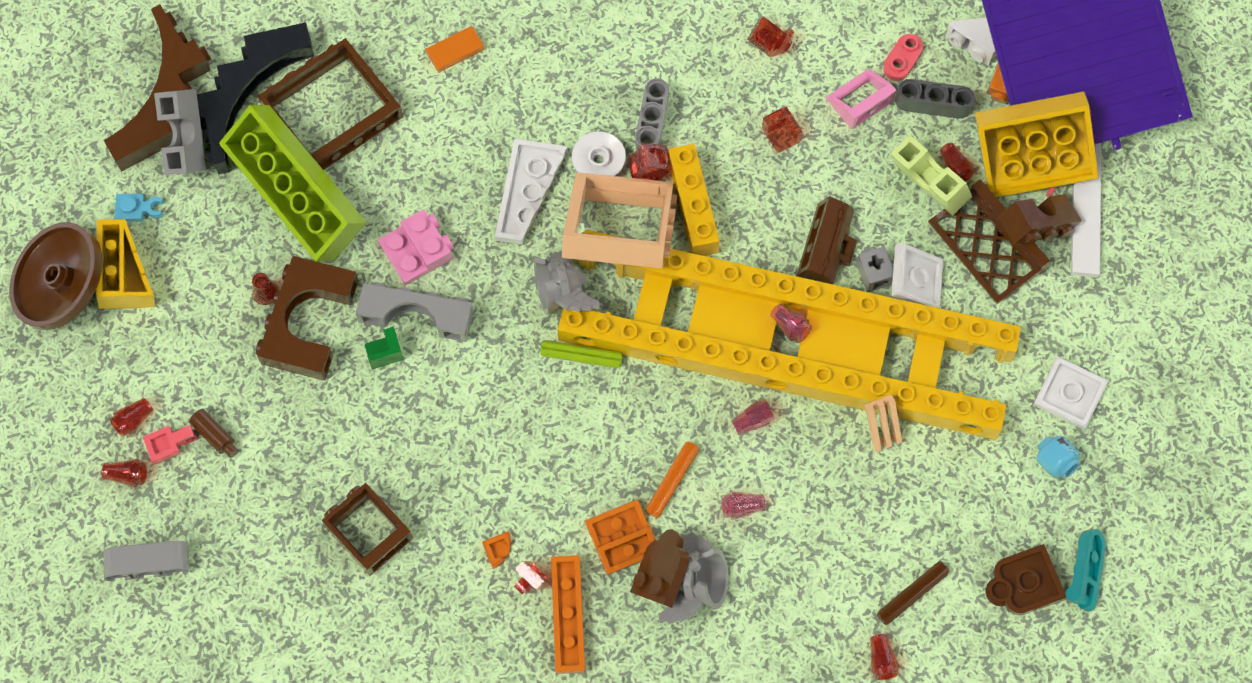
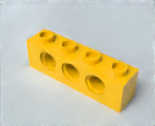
[668,143,720,256]

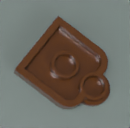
[630,529,689,608]
[985,544,1066,615]

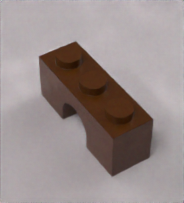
[998,194,1082,245]

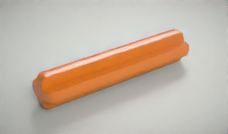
[646,441,699,518]

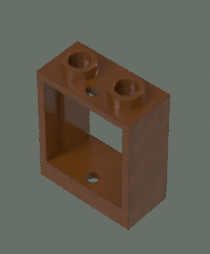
[322,482,413,576]

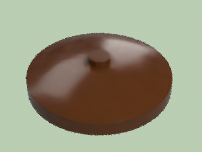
[9,222,102,330]

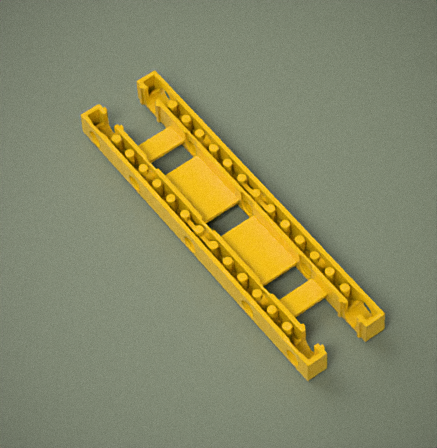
[557,230,1021,440]

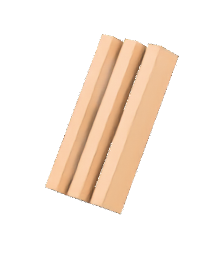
[865,395,902,453]

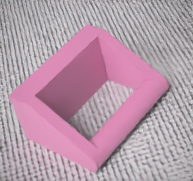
[826,69,896,129]

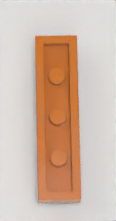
[551,555,585,674]

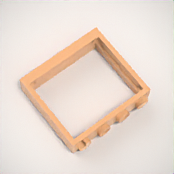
[562,172,677,268]

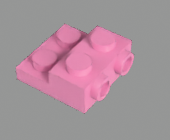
[377,209,454,286]

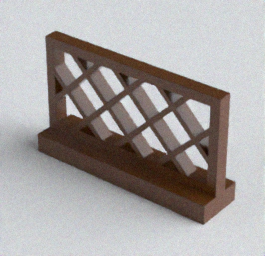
[928,179,1050,304]

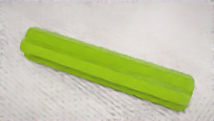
[540,340,623,368]

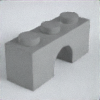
[154,89,206,175]

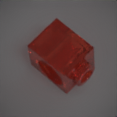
[628,143,672,181]

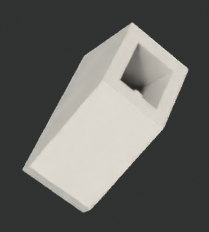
[945,18,996,65]

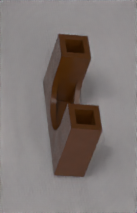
[256,256,359,381]

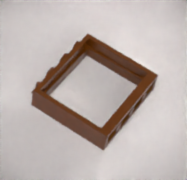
[257,38,403,170]

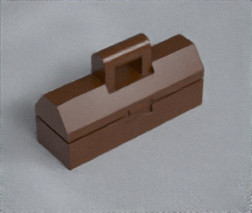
[796,196,857,284]

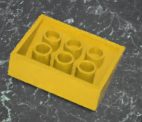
[975,92,1099,197]

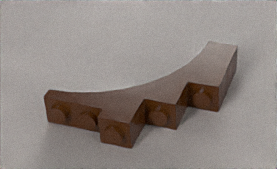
[103,4,211,172]

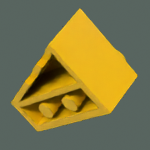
[96,219,155,309]

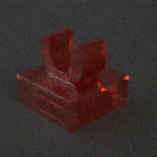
[514,561,552,595]

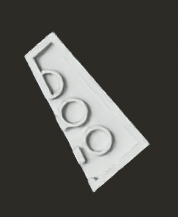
[495,139,568,245]

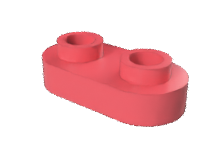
[883,34,923,81]

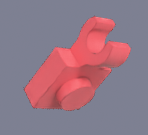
[143,425,198,465]

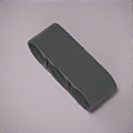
[895,79,976,119]

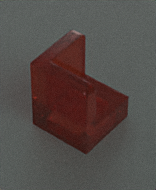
[762,106,803,153]

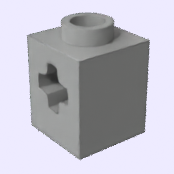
[856,247,893,292]

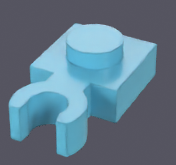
[114,194,164,222]

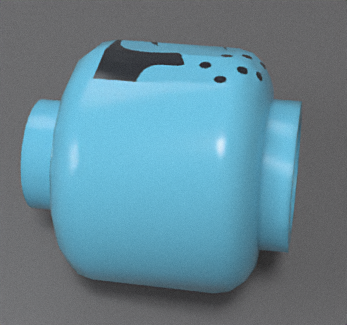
[1037,436,1080,478]

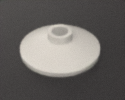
[572,132,626,176]

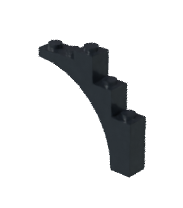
[197,22,314,175]

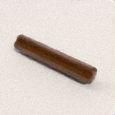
[877,561,949,625]

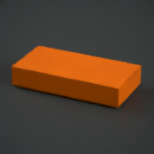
[425,26,485,73]

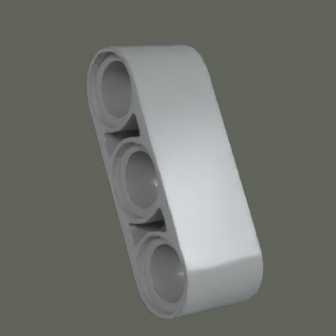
[635,78,669,158]
[104,541,189,582]

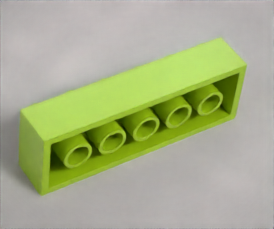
[219,104,367,262]

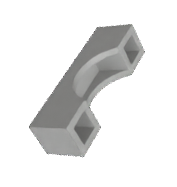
[355,282,474,342]

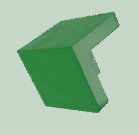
[365,326,404,370]

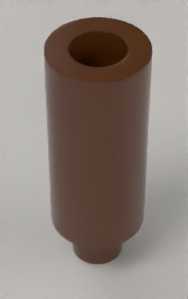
[189,408,238,458]

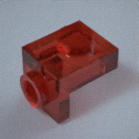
[747,16,794,57]

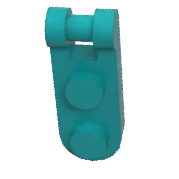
[1066,529,1106,612]

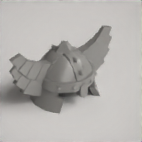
[534,250,599,315]
[659,532,728,625]

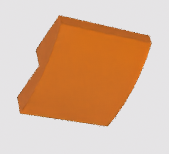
[584,499,655,575]

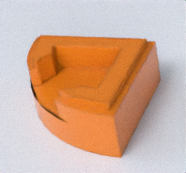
[482,531,511,569]

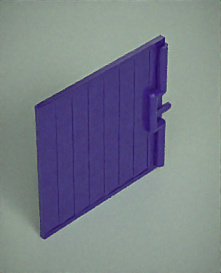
[981,0,1193,150]

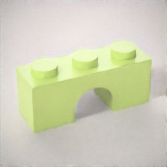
[890,135,972,215]

